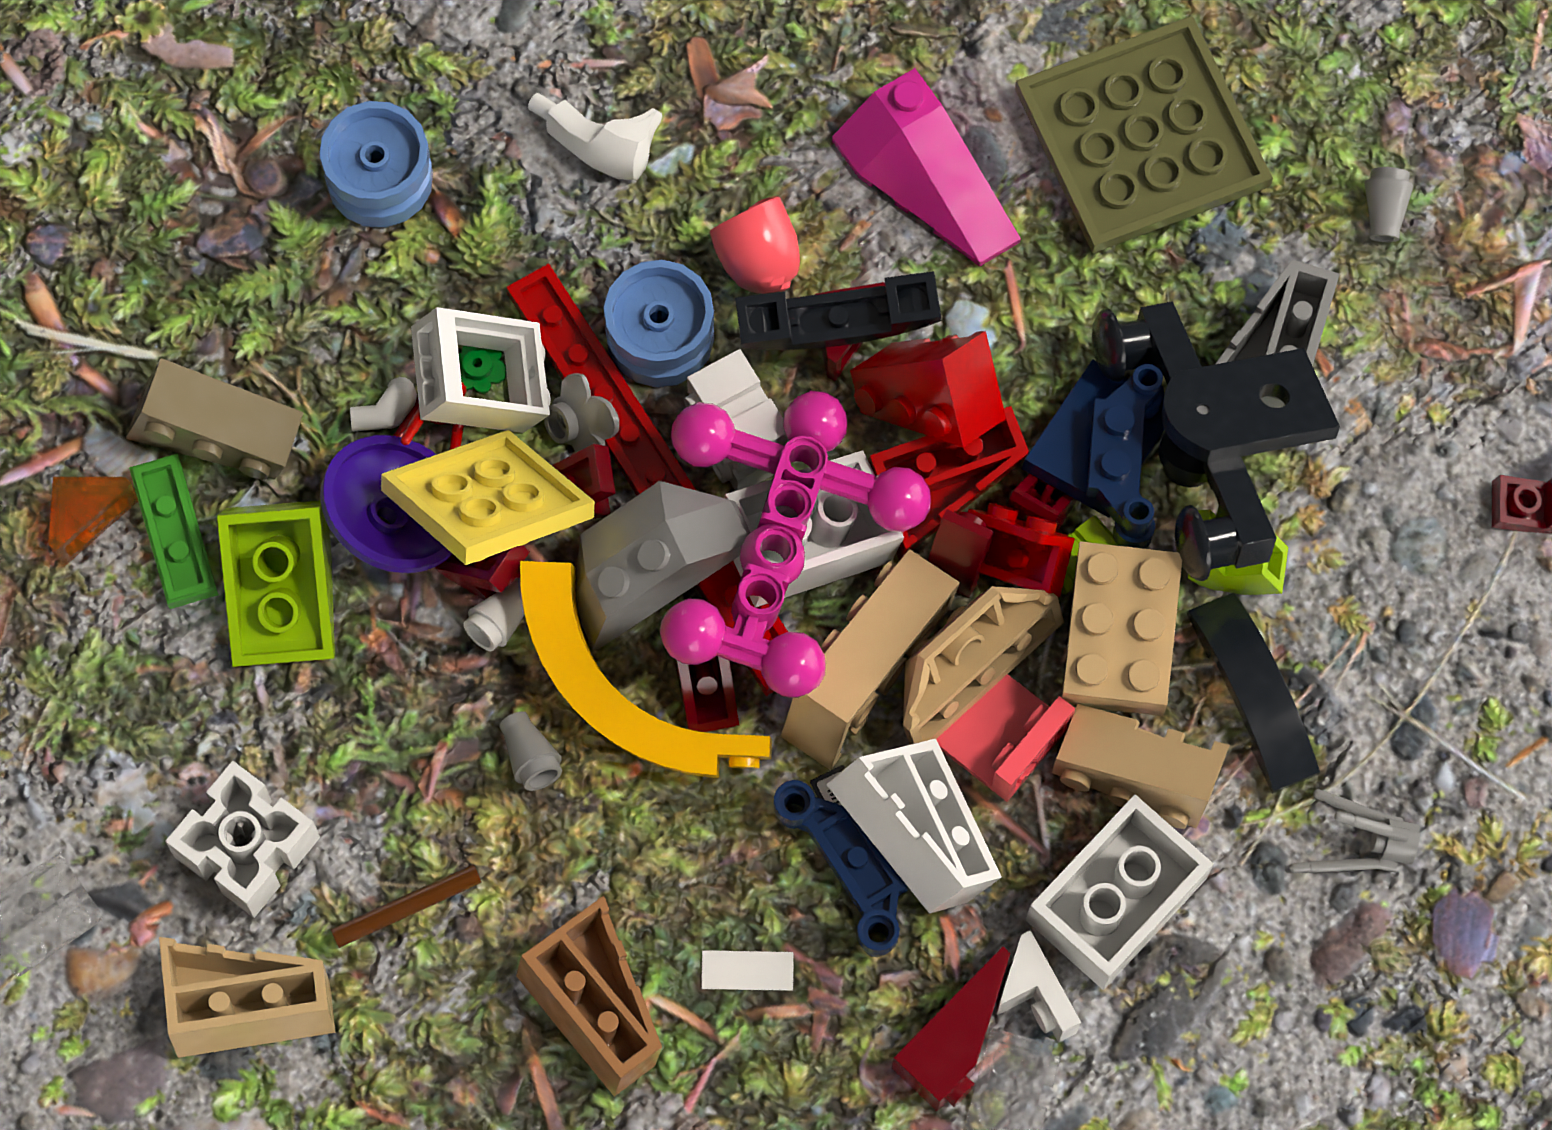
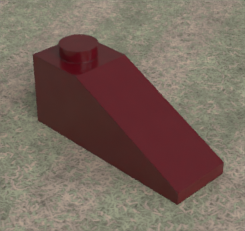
[892,946,1011,1112]

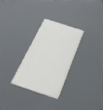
[702,951,793,991]

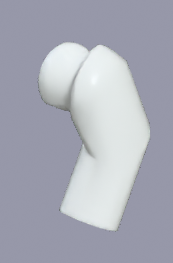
[350,377,417,431]

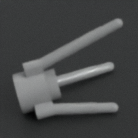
[1290,789,1420,873]

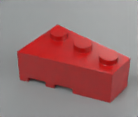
[850,331,1006,447]

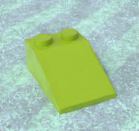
[217,500,335,667]

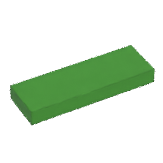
[129,454,219,609]

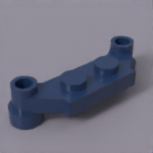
[1086,364,1164,549]
[774,780,908,957]

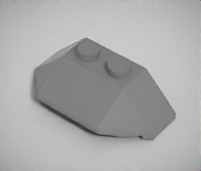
[576,481,751,650]

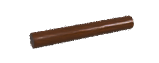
[330,864,482,948]

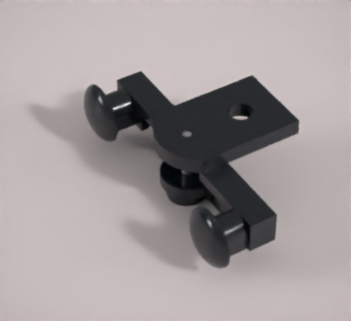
[1091,301,1340,581]

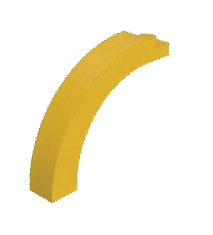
[520,561,772,778]

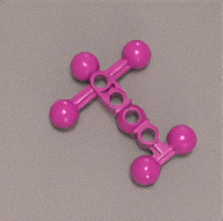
[660,391,931,698]

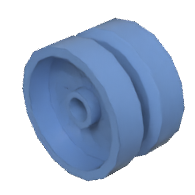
[320,101,433,228]
[604,260,714,387]

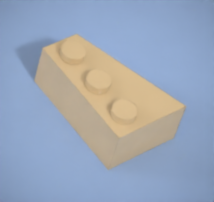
[1052,704,1230,829]
[159,937,336,1058]

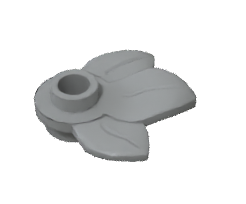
[544,373,620,452]

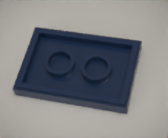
[1021,359,1165,518]

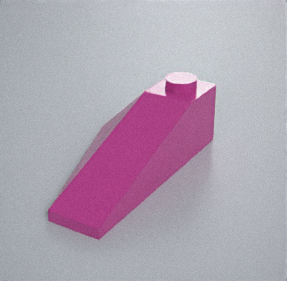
[832,68,1021,267]

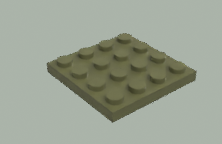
[1015,15,1273,253]

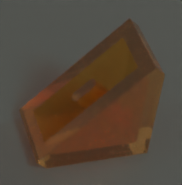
[49,477,138,567]

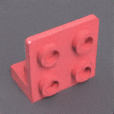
[936,674,1075,802]

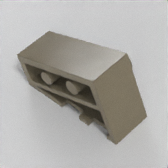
[125,358,304,480]

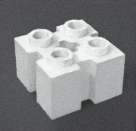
[684,349,789,491]
[165,761,320,918]

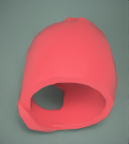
[709,196,800,294]

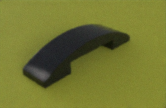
[735,271,941,350]
[1187,592,1320,794]

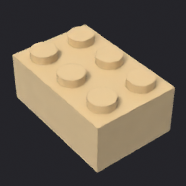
[1062,542,1182,716]

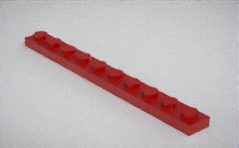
[506,263,788,696]

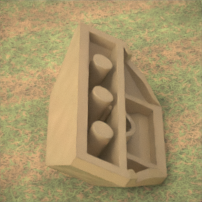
[903,586,1064,745]

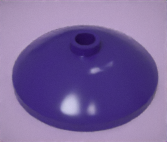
[320,435,452,573]

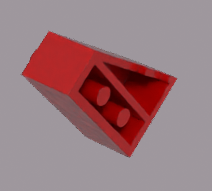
[868,406,1029,560]

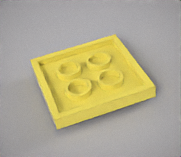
[381,430,595,565]

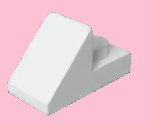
[996,930,1081,1043]

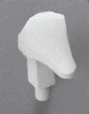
[528,93,662,180]

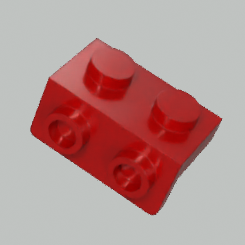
[968,503,1075,597]

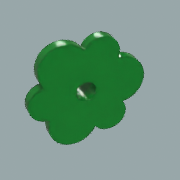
[458,346,507,394]

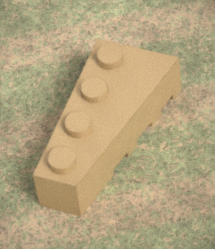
[780,549,960,771]

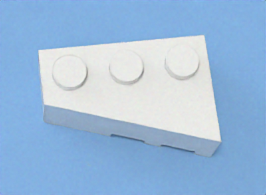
[826,739,1002,914]

